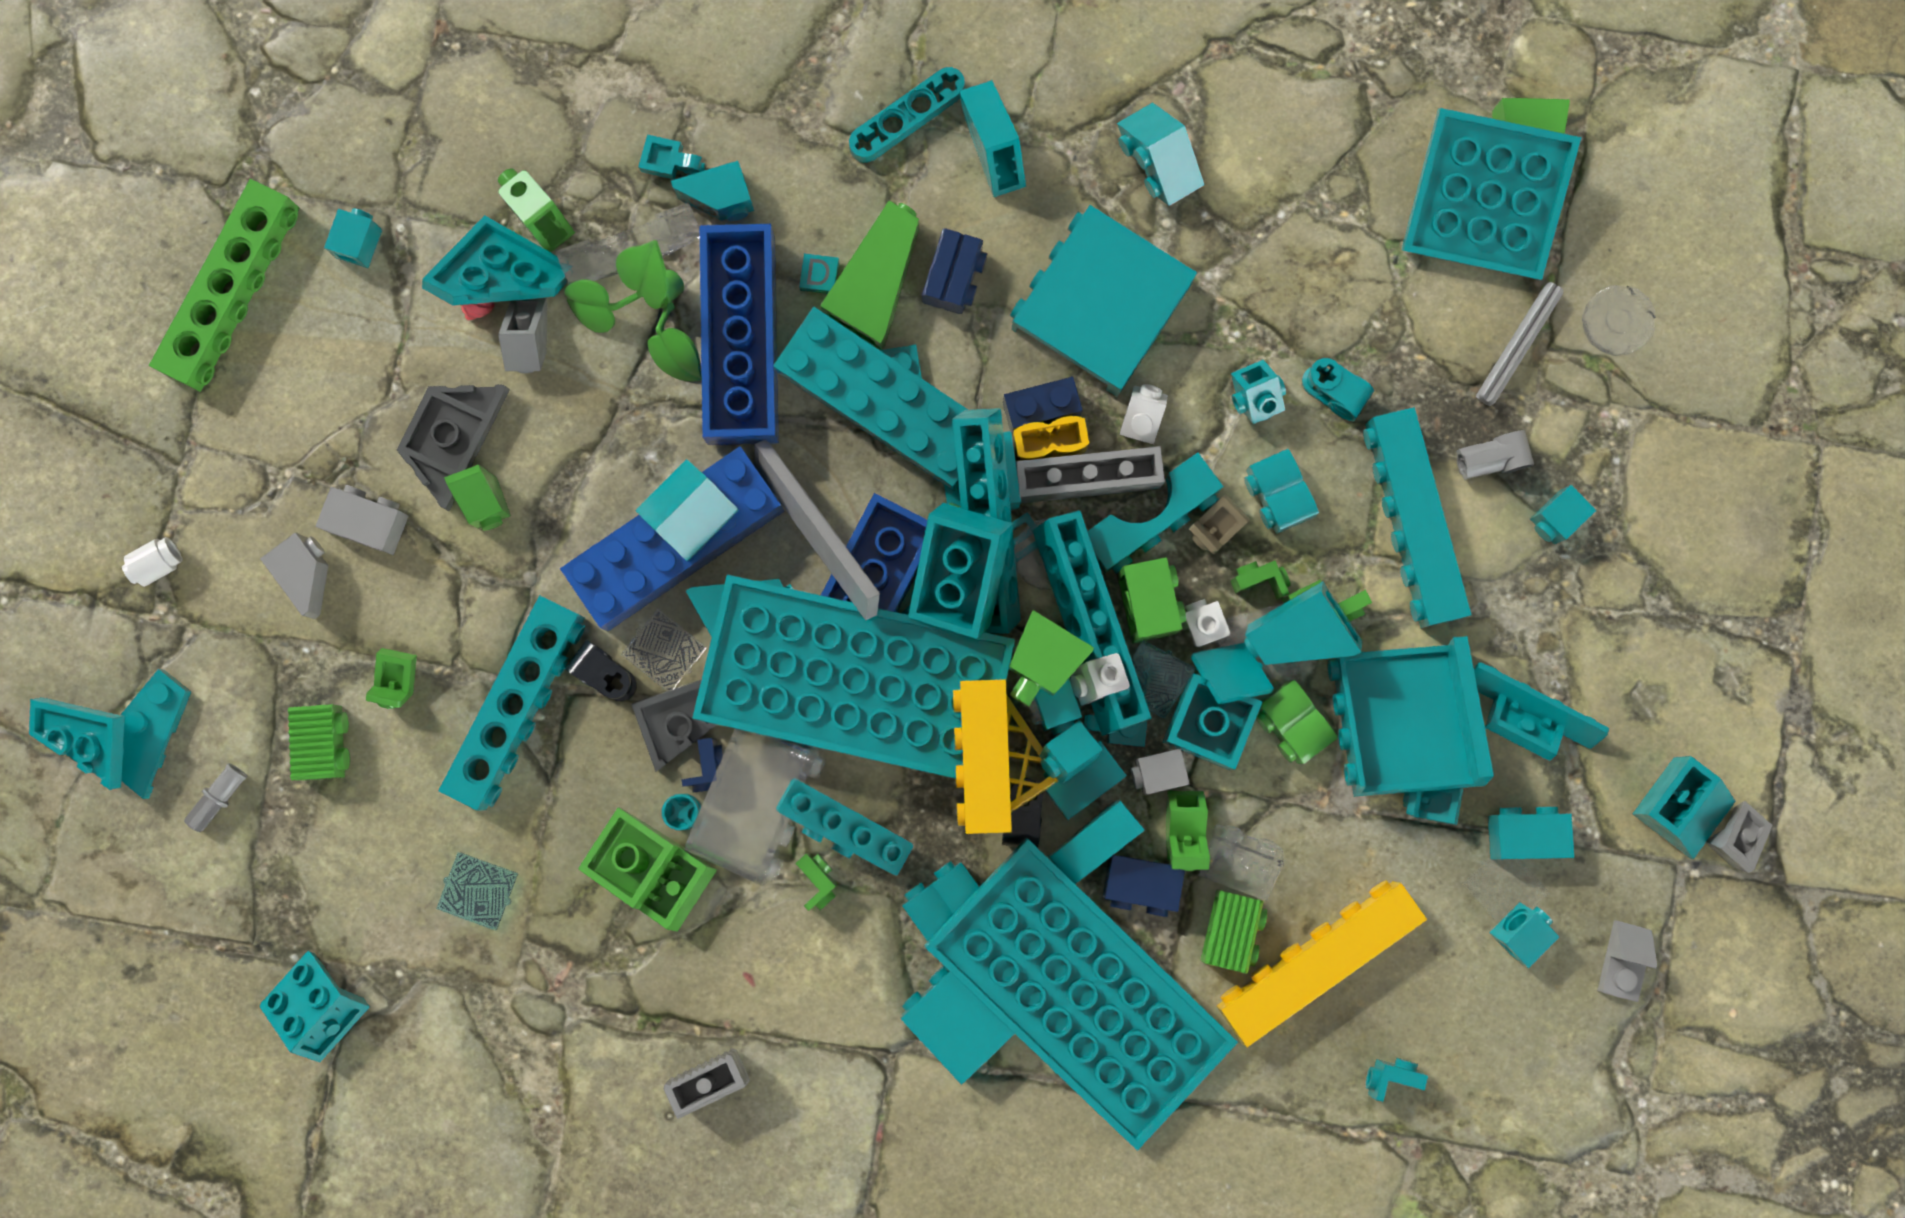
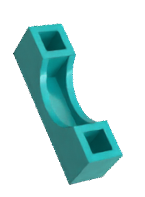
[1087,452,1224,574]

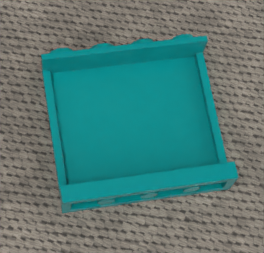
[1010,205,1197,398]
[1327,636,1494,797]

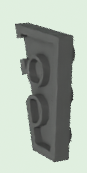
[631,679,717,772]

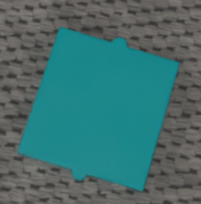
[1190,642,1274,705]

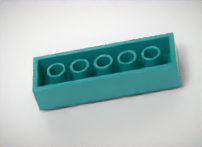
[773,306,968,491]

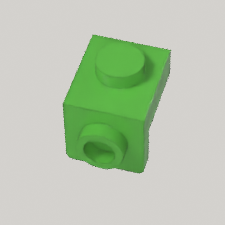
[1230,561,1291,600]
[366,648,417,709]
[795,853,838,911]

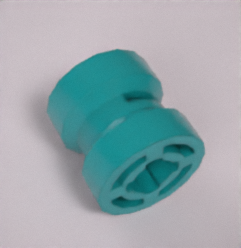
[662,794,703,830]

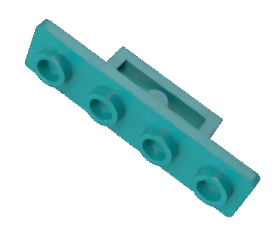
[1473,662,1609,761]
[776,778,913,876]

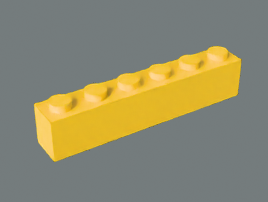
[1216,880,1427,1047]

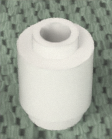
[122,537,182,587]

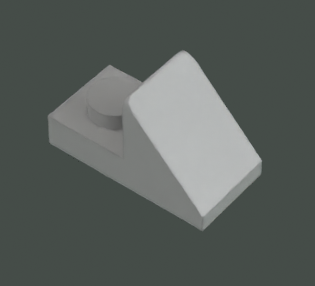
[1706,801,1773,873]
[1597,920,1657,1002]

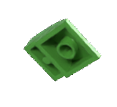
[578,807,717,932]

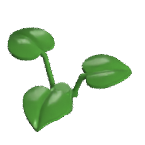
[565,240,702,381]

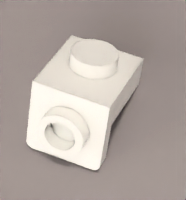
[1120,384,1168,445]
[1182,599,1230,647]
[1070,653,1130,706]

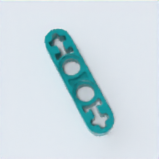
[849,67,965,163]

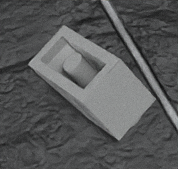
[498,298,547,374]
[260,533,328,619]

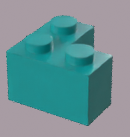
[1117,102,1205,206]

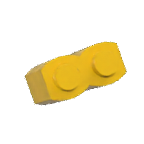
[1012,416,1089,461]

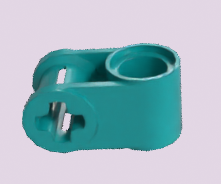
[1302,358,1374,421]

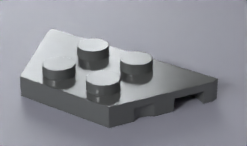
[397,384,510,511]

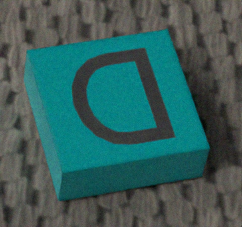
[799,253,839,294]

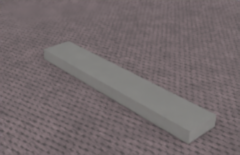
[754,440,880,620]

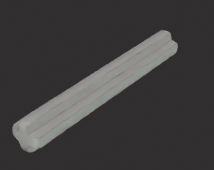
[1476,282,1563,406]

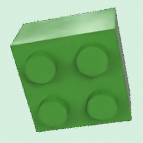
[1117,557,1186,644]

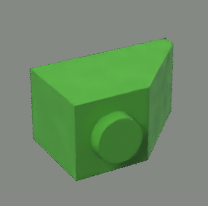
[444,464,511,531]

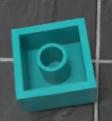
[1162,673,1263,770]

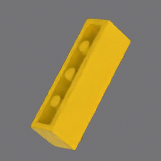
[953,679,1012,834]

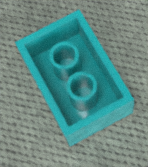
[908,503,1013,639]

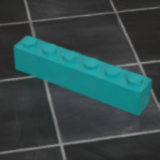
[1363,407,1472,629]

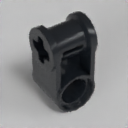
[565,639,637,702]
[1002,778,1043,848]

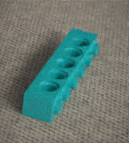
[952,408,1021,633]
[1033,511,1151,736]
[438,595,585,811]

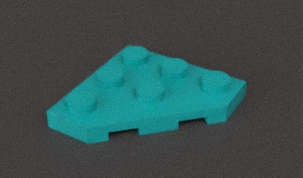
[422,215,575,306]

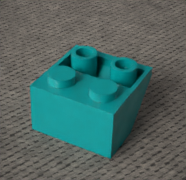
[1632,756,1736,859]

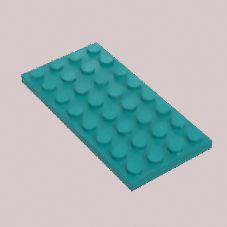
[692,575,1015,779]
[924,837,1238,1151]

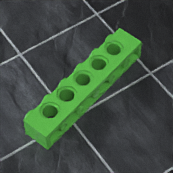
[148,179,300,392]

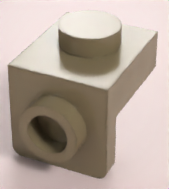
[1189,494,1251,554]

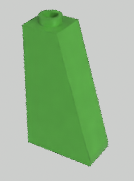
[820,201,920,350]

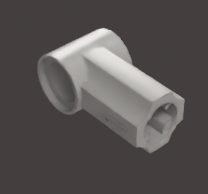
[1456,430,1534,480]

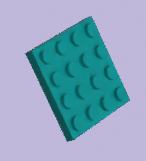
[1401,108,1582,280]

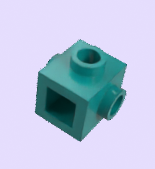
[1231,359,1286,424]

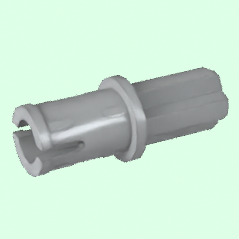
[184,763,248,832]

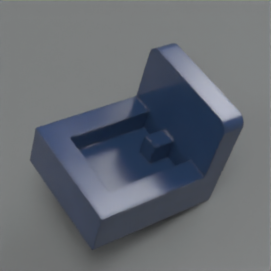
[681,738,726,793]

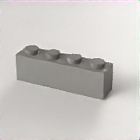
[1016,446,1165,504]

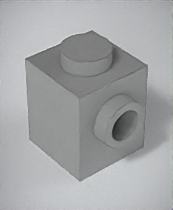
[1131,749,1189,795]

